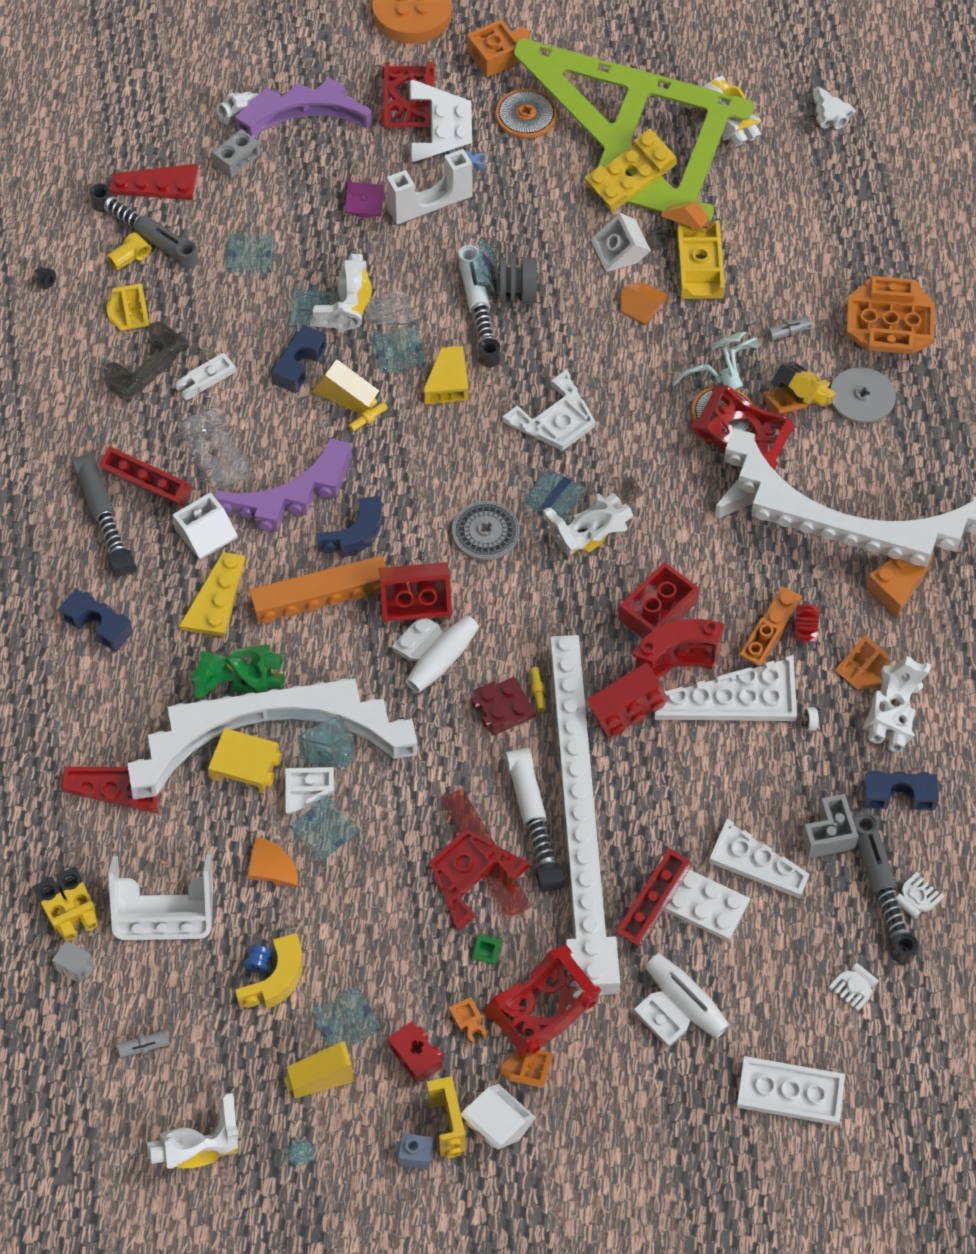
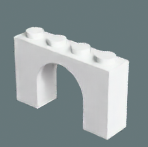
[387,149,472,224]

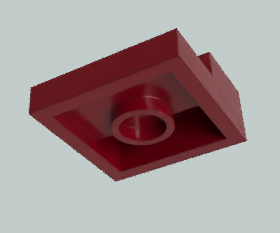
[471,677,536,736]

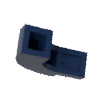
[316,496,382,557]

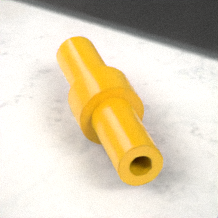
[348,402,388,432]
[530,667,547,712]

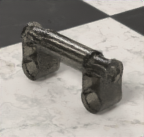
[103,321,189,403]

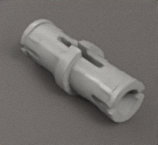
[767,316,812,342]
[117,1030,170,1059]

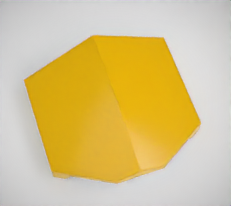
[106,283,149,331]

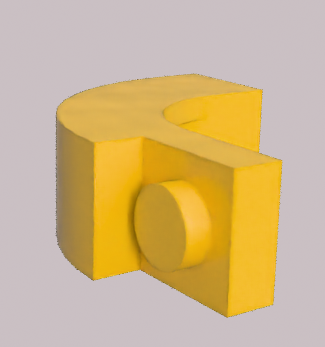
[235,933,303,1009]

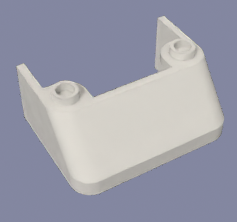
[108,854,213,940]

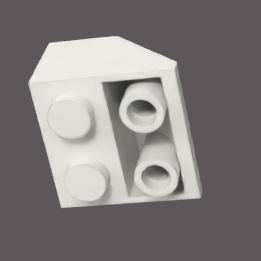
[172,492,238,560]
[461,1084,536,1149]

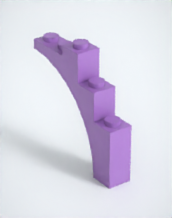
[235,77,372,138]
[215,439,352,532]

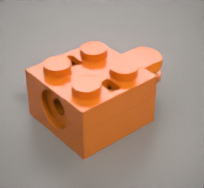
[467,19,530,77]

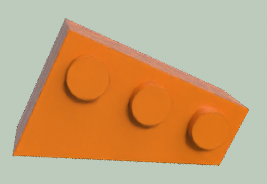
[866,552,935,619]

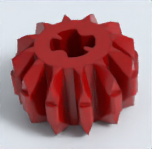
[794,604,819,643]

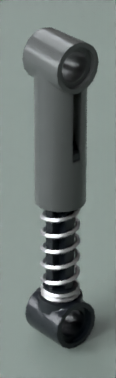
[89,183,199,269]
[71,452,137,578]
[854,812,919,964]

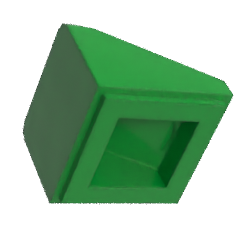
[472,933,503,965]

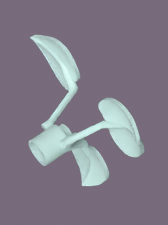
[672,332,759,390]

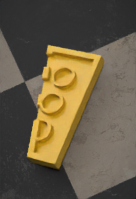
[180,552,246,637]

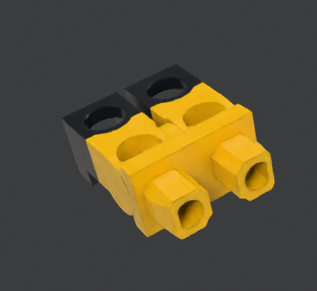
[771,361,837,407]
[32,866,98,941]

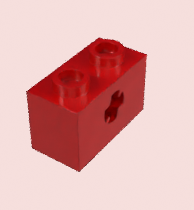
[388,1021,443,1085]

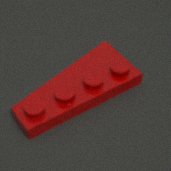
[110,163,199,200]
[62,767,159,814]

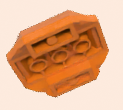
[846,276,935,354]

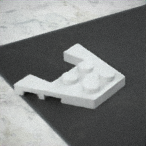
[409,80,472,162]
[503,370,595,451]

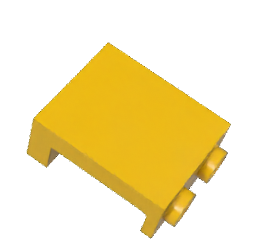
[208,728,282,794]
[427,1076,466,1158]

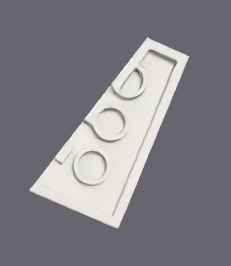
[709,819,809,898]

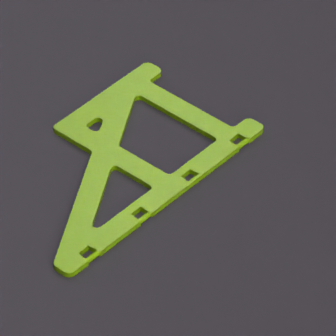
[514,38,754,225]

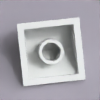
[591,213,651,272]

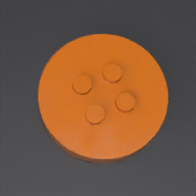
[372,0,452,44]

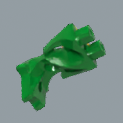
[191,644,285,698]

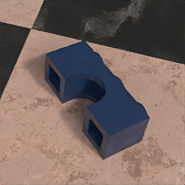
[271,325,327,393]
[59,589,133,653]
[862,771,939,810]

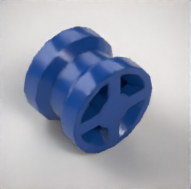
[243,945,272,974]

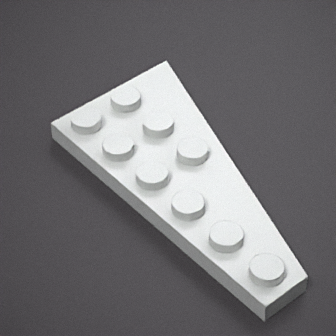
[655,655,797,721]

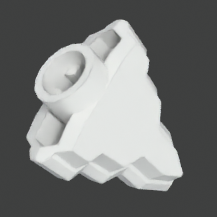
[813,88,856,129]
[216,92,259,125]

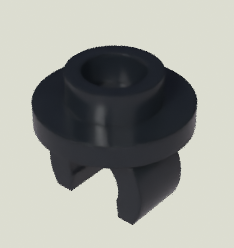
[34,266,56,289]

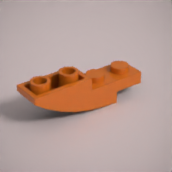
[739,586,802,666]

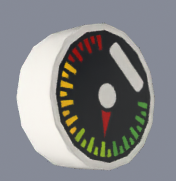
[803,707,819,731]

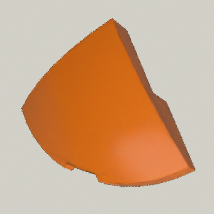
[248,837,298,887]

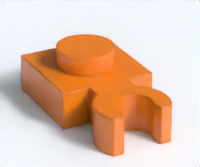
[449,997,487,1045]

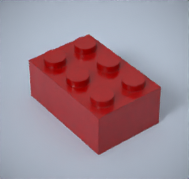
[378,562,452,622]
[618,562,700,639]
[586,662,669,738]

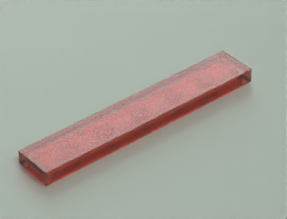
[441,788,531,919]

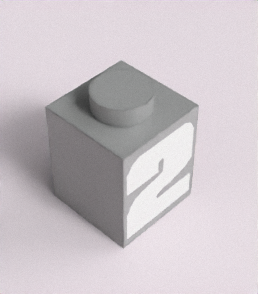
[52,941,94,983]

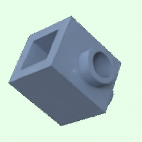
[394,1133,433,1170]

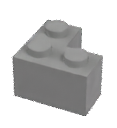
[802,794,858,858]

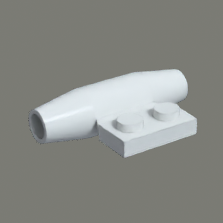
[392,615,479,693]
[634,953,730,1048]

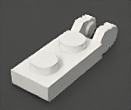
[174,353,237,400]

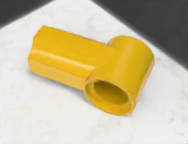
[106,233,151,271]

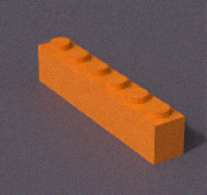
[249,555,386,623]

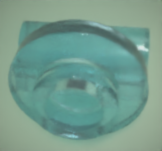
[284,1137,314,1166]

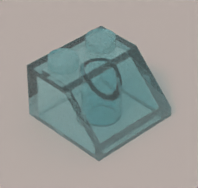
[297,714,355,769]

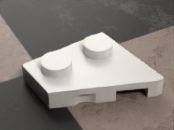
[285,767,334,815]

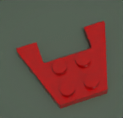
[430,829,531,930]

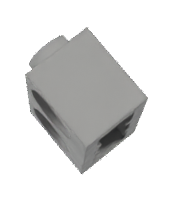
[212,129,260,178]

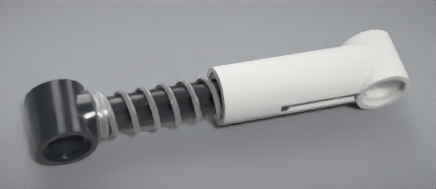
[459,245,500,368]
[505,747,565,892]

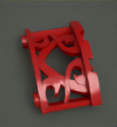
[380,61,435,127]
[690,385,796,470]
[633,619,725,679]
[484,945,602,1057]

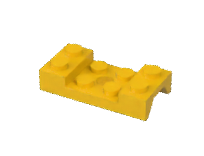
[585,128,677,214]
[676,221,725,299]

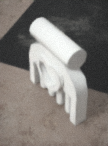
[896,872,944,919]
[828,963,879,1012]

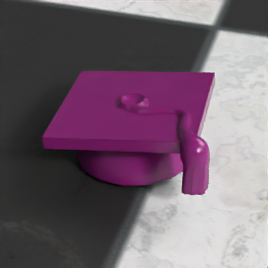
[345,179,384,218]

